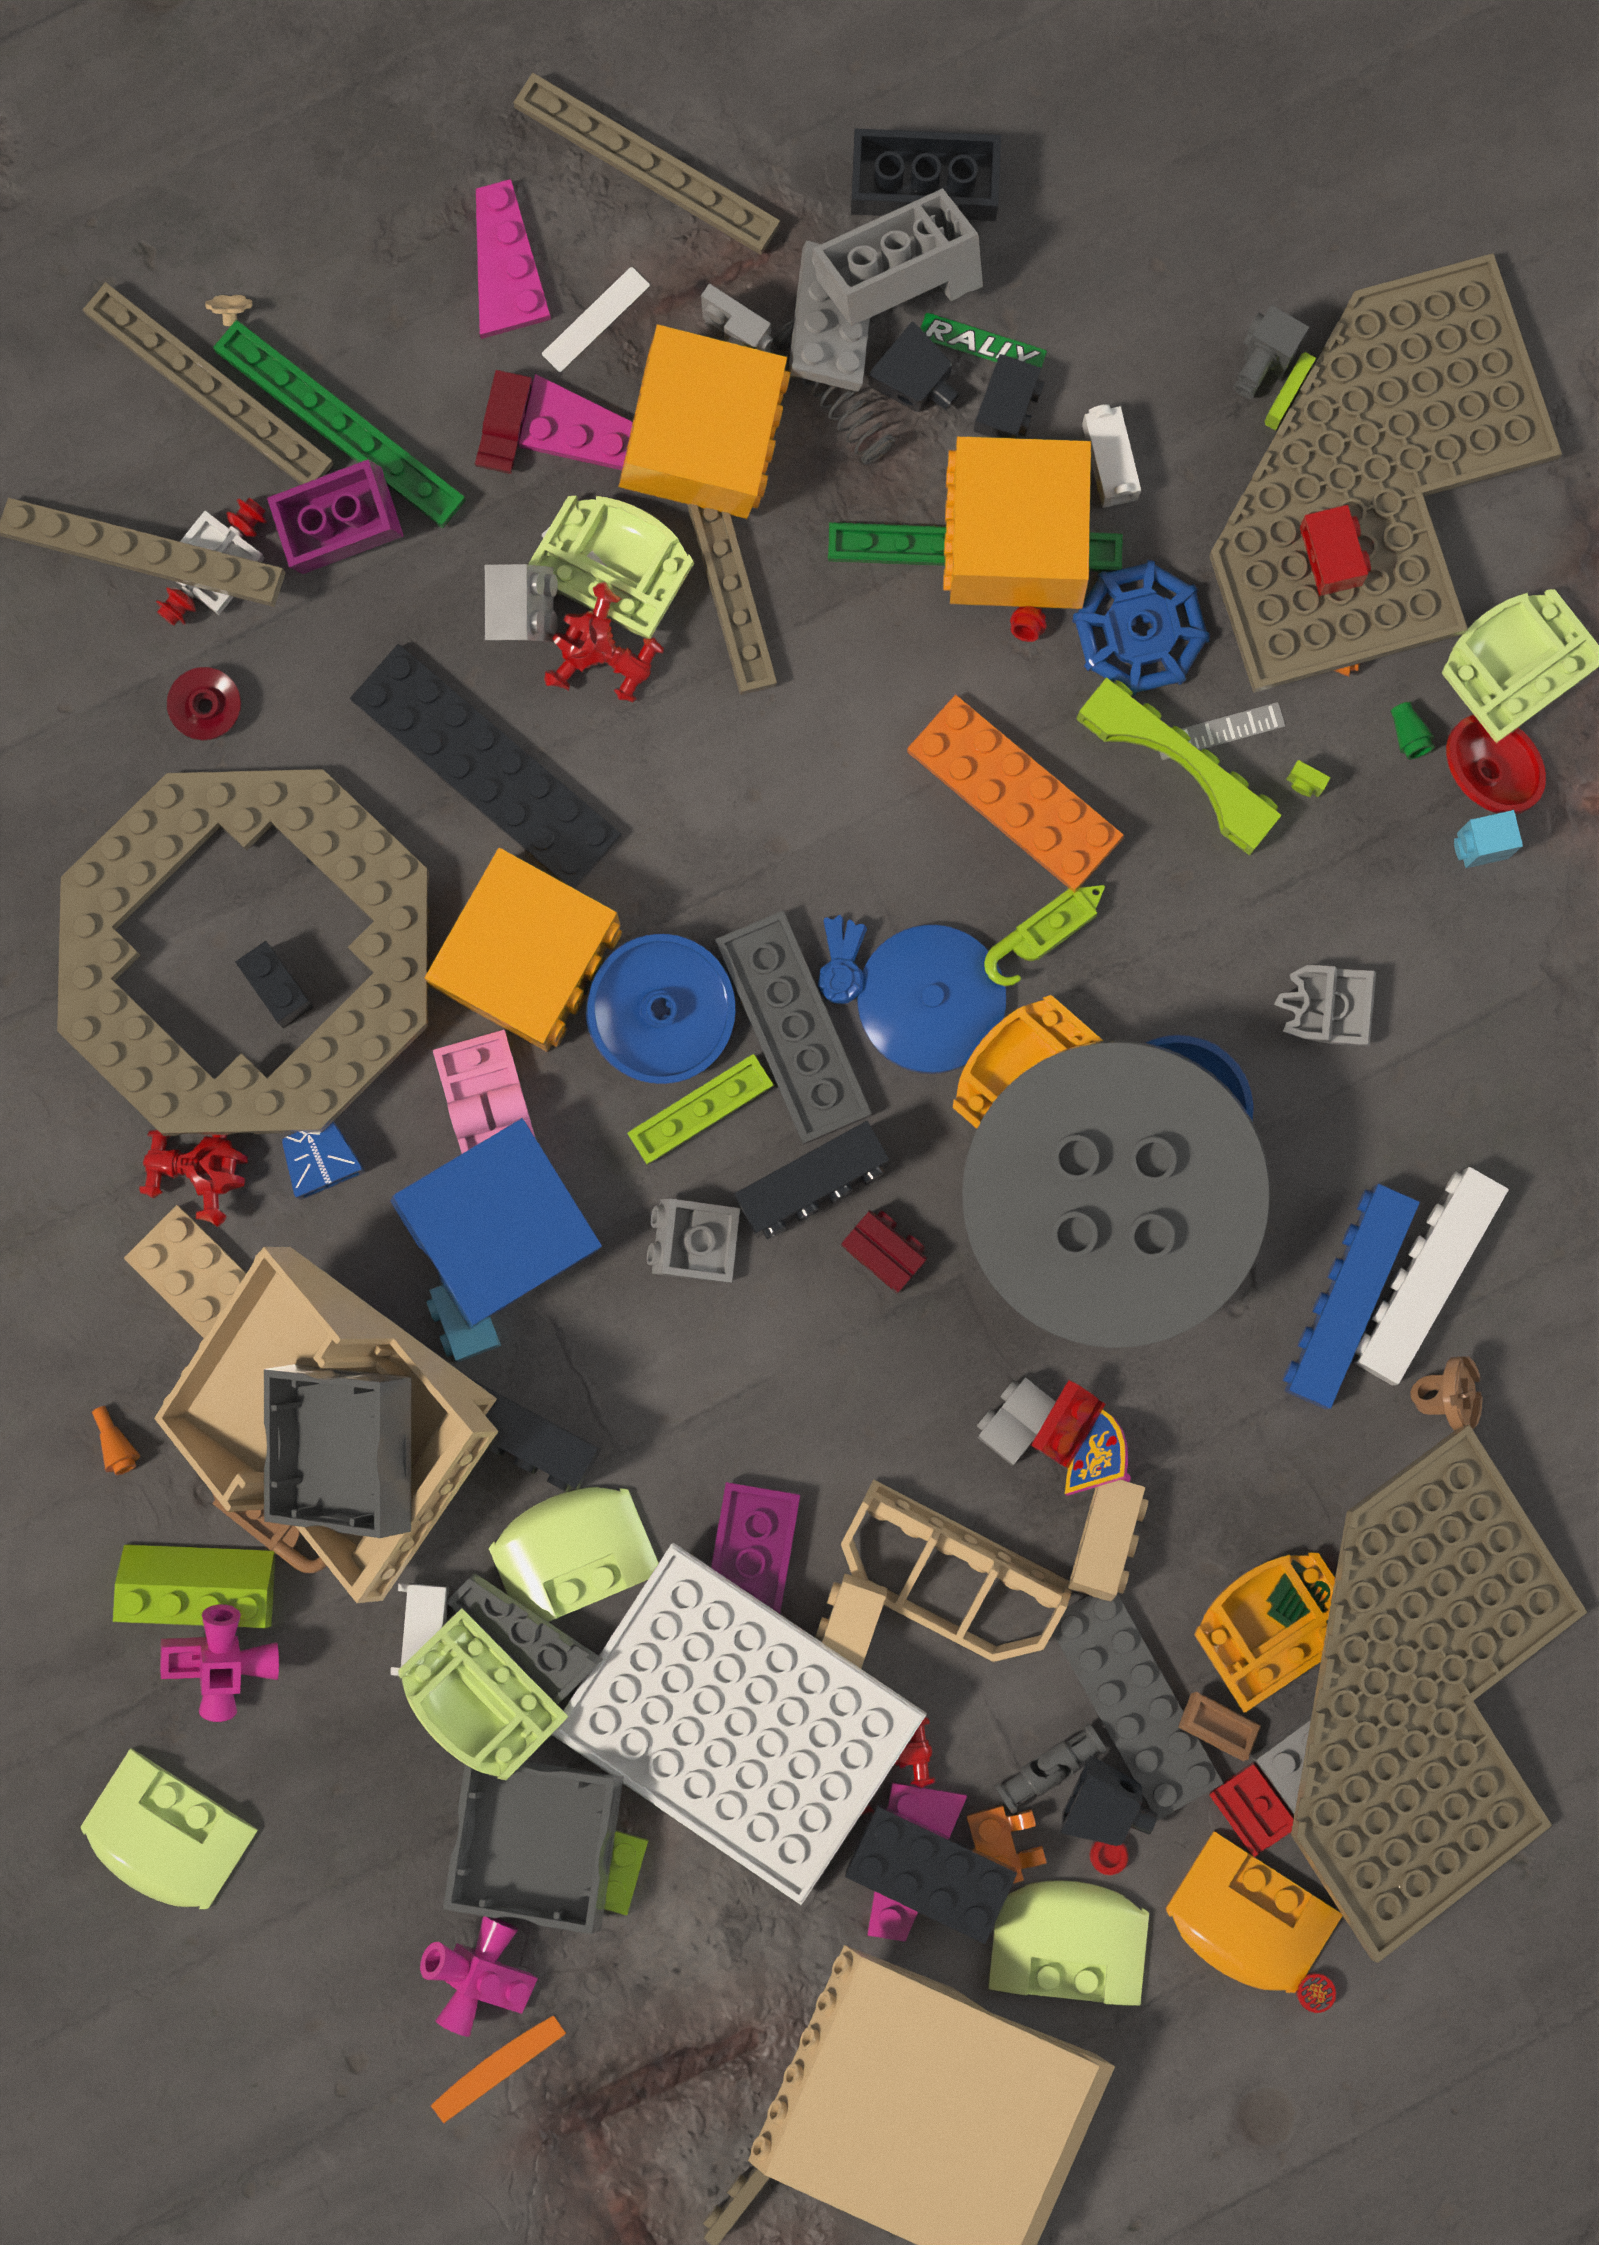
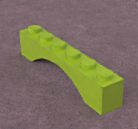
[1076,677,1281,856]

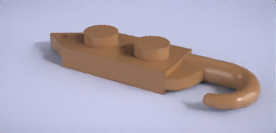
[212,1493,327,1573]

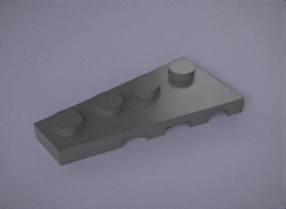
[446,1574,603,1705]

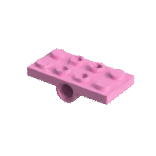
[433,1030,536,1154]

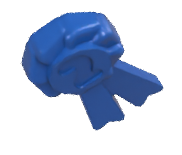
[818,915,867,1004]

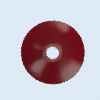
[167,667,241,741]

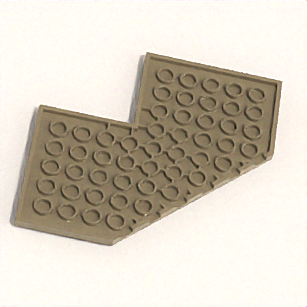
[1209,253,1562,693]
[1291,1425,1588,1963]

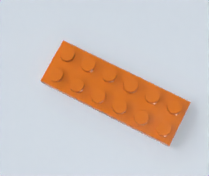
[907,694,1124,893]

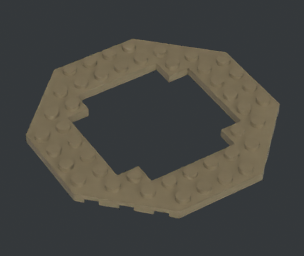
[57,769,429,1136]

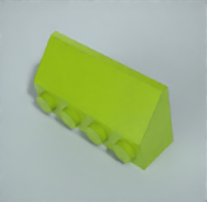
[113,1544,275,1628]

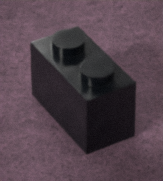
[974,354,1045,439]
[235,941,314,1028]

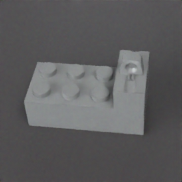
[812,188,983,326]

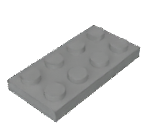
[788,240,870,392]

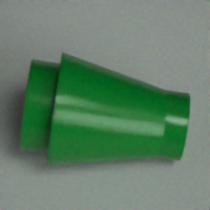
[1390,702,1435,760]

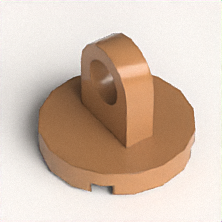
[1410,1356,1483,1431]

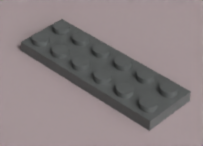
[715,911,872,1145]
[1045,1593,1223,1821]

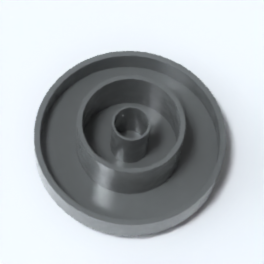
[962,1040,1270,1348]

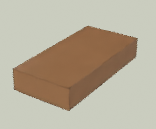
[1178,1692,1261,1761]

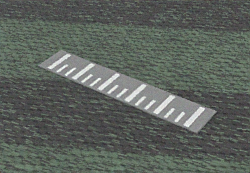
[1160,702,1285,760]

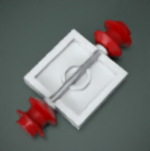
[155,498,267,626]

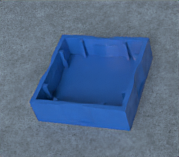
[390,1118,602,1329]

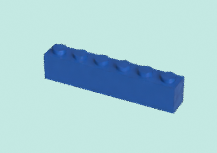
[1282,1184,1420,1410]

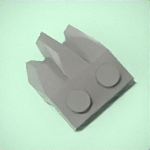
[1274,965,1376,1047]

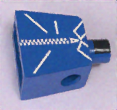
[282,1121,366,1200]

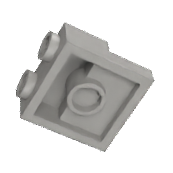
[701,284,773,354]
[647,1199,740,1283]

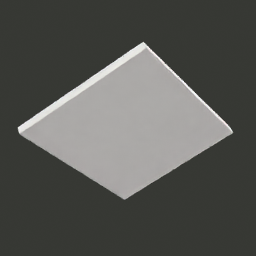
[551,1543,927,1905]

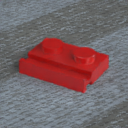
[1031,1380,1106,1469]
[1209,1761,1294,1857]

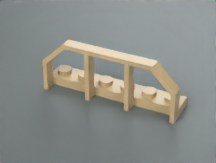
[841,1479,1072,1662]

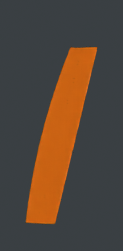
[431,2015,566,2123]

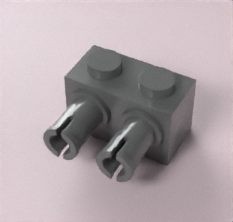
[1233,305,1309,399]

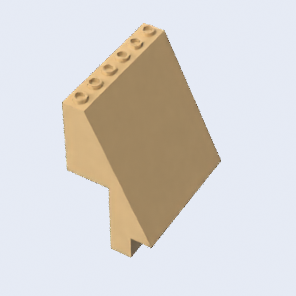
[154,1247,498,1603]
[748,1945,1115,2245]

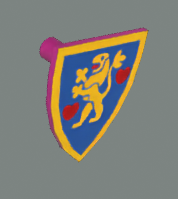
[1065,1410,1131,1496]

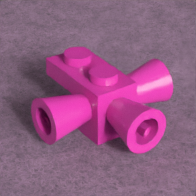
[160,1604,279,1722]
[420,1916,538,2037]

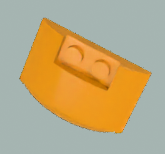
[952,995,1103,1129]
[1194,1553,1335,1712]
[1165,1831,1343,1993]

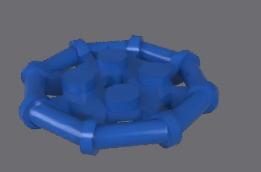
[1072,560,1211,696]

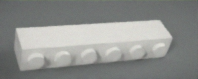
[1353,1167,1509,1386]

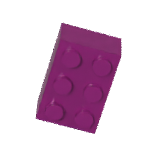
[267,459,404,574]

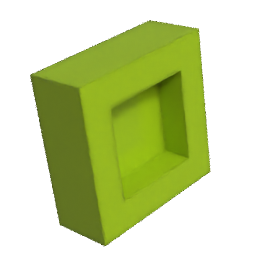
[1286,760,1331,797]

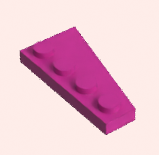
[476,179,551,339]
[519,374,633,470]
[867,1782,967,1942]

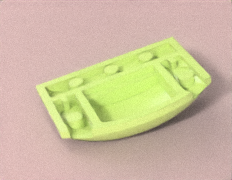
[528,495,694,639]
[1442,589,1599,743]
[489,1487,659,1622]
[398,1608,568,1781]
[81,1748,258,1909]
[988,1880,1149,2006]

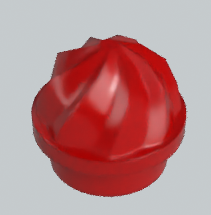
[1010,606,1047,642]

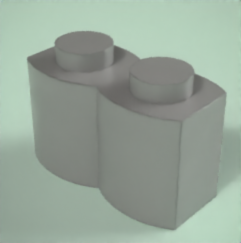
[977,1377,1056,1466]

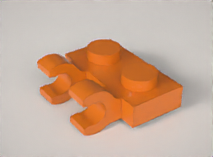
[967,1805,1047,1883]

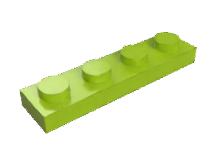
[627,1054,774,1166]

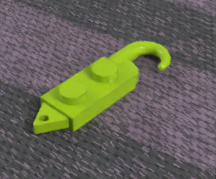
[984,885,1105,986]

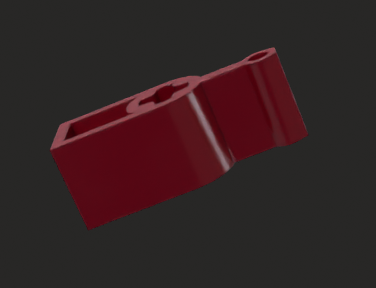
[475,370,533,474]

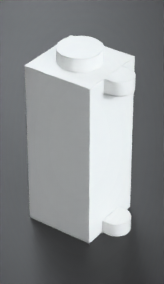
[1082,404,1141,508]
[390,1583,449,1676]

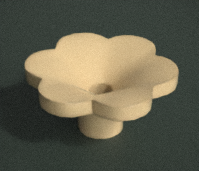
[205,295,252,326]

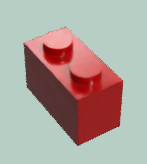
[1300,505,1371,596]

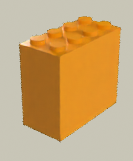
[618,324,791,519]
[943,436,1091,609]
[425,848,622,1052]

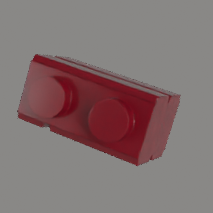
[841,1210,927,1294]

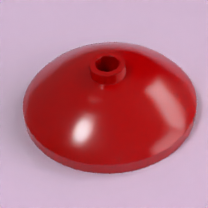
[1446,715,1546,815]

